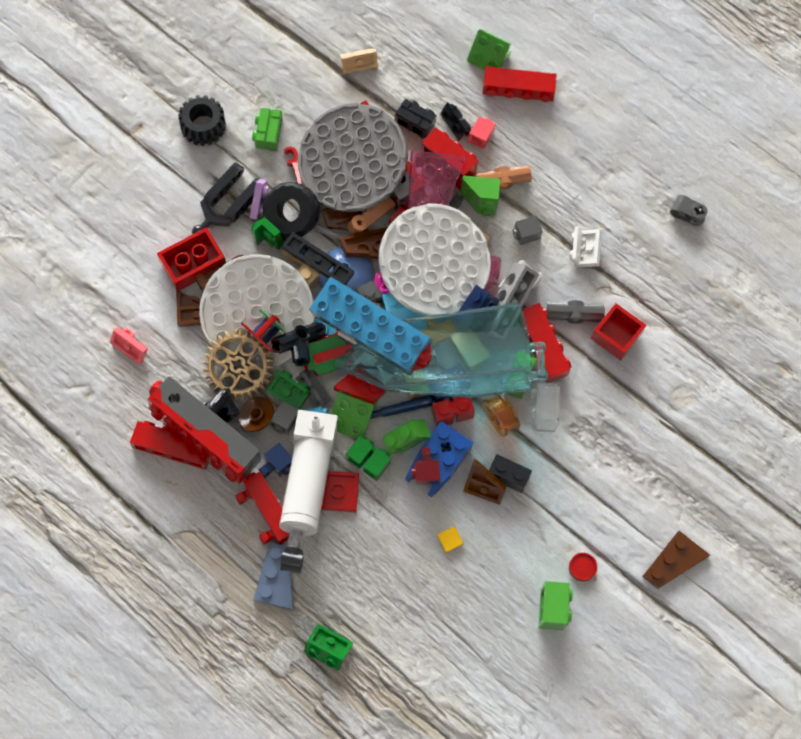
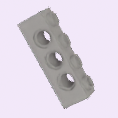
[481,262,539,341]

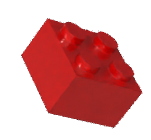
[590,303,647,361]

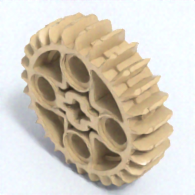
[203,329,274,401]

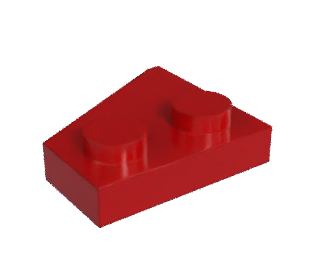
[333,363,388,404]

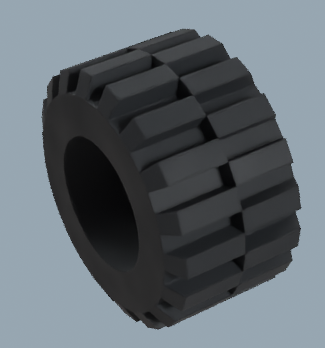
[178,95,226,146]

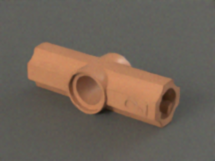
[475,165,532,190]

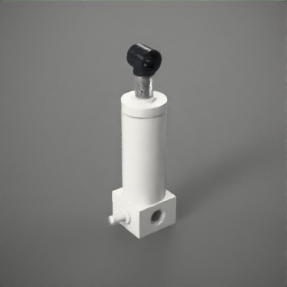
[279,410,338,574]

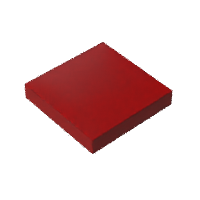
[321,471,359,513]

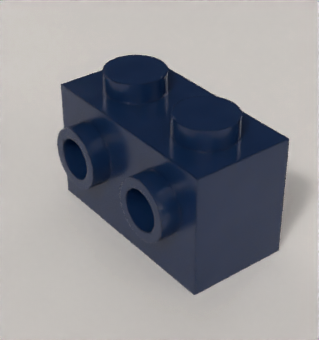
[455,285,500,331]

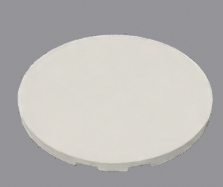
[379,204,491,317]
[199,254,314,369]

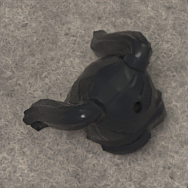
[203,388,241,423]

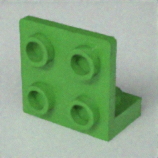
[331,391,378,439]

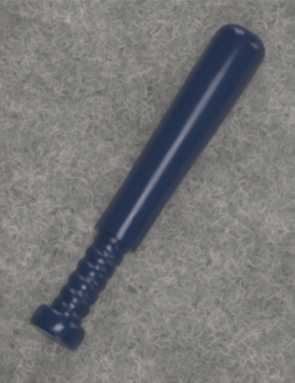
[370,395,434,419]

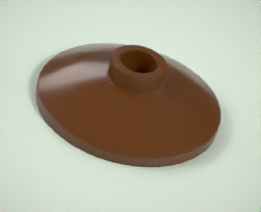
[238,396,274,432]

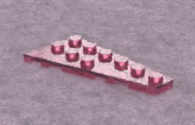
[408,150,467,209]

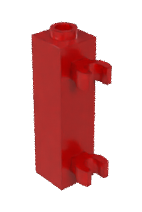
[235,471,290,545]

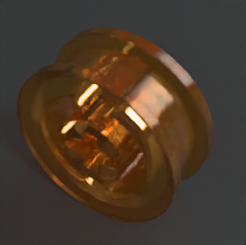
[481,391,520,437]

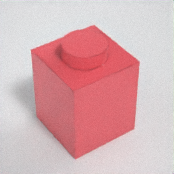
[468,116,496,149]

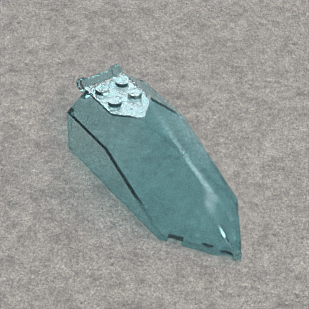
[333,303,548,398]

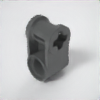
[670,195,708,226]

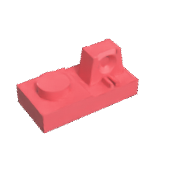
[110,327,148,364]

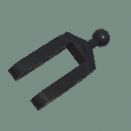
[191,162,259,234]

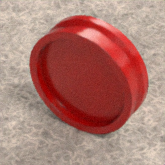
[569,552,598,581]

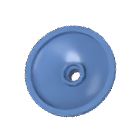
[318,247,373,292]

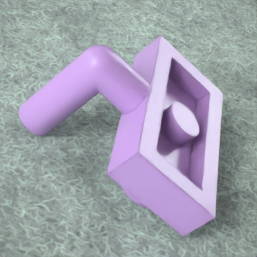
[250,179,269,220]

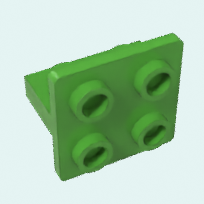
[467,29,512,70]

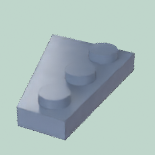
[254,542,293,611]

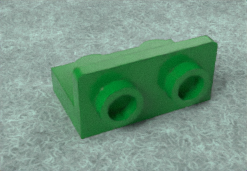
[251,217,283,250]
[304,624,353,671]

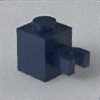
[258,443,292,479]

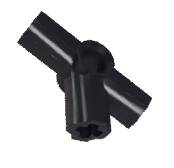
[271,321,326,367]

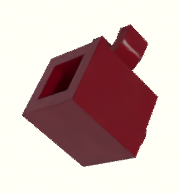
[411,447,441,485]

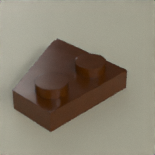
[322,208,369,232]
[176,290,201,327]
[463,459,507,505]

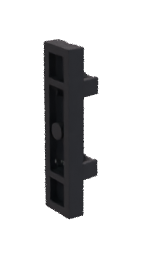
[282,232,355,286]

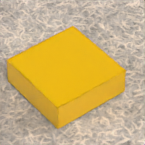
[437,526,464,553]

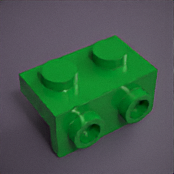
[266,369,311,410]

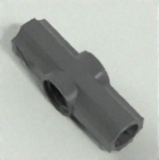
[546,300,605,324]

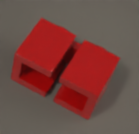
[431,394,475,427]

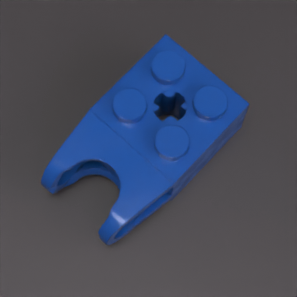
[405,421,473,497]

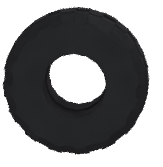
[263,182,320,238]

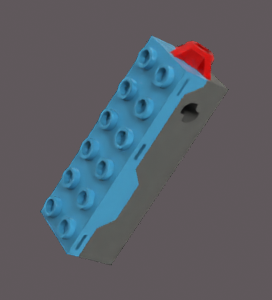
[309,277,433,376]

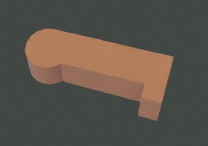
[347,196,396,234]

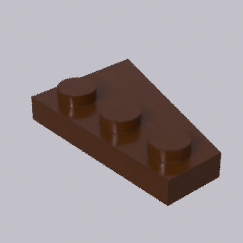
[642,530,710,589]

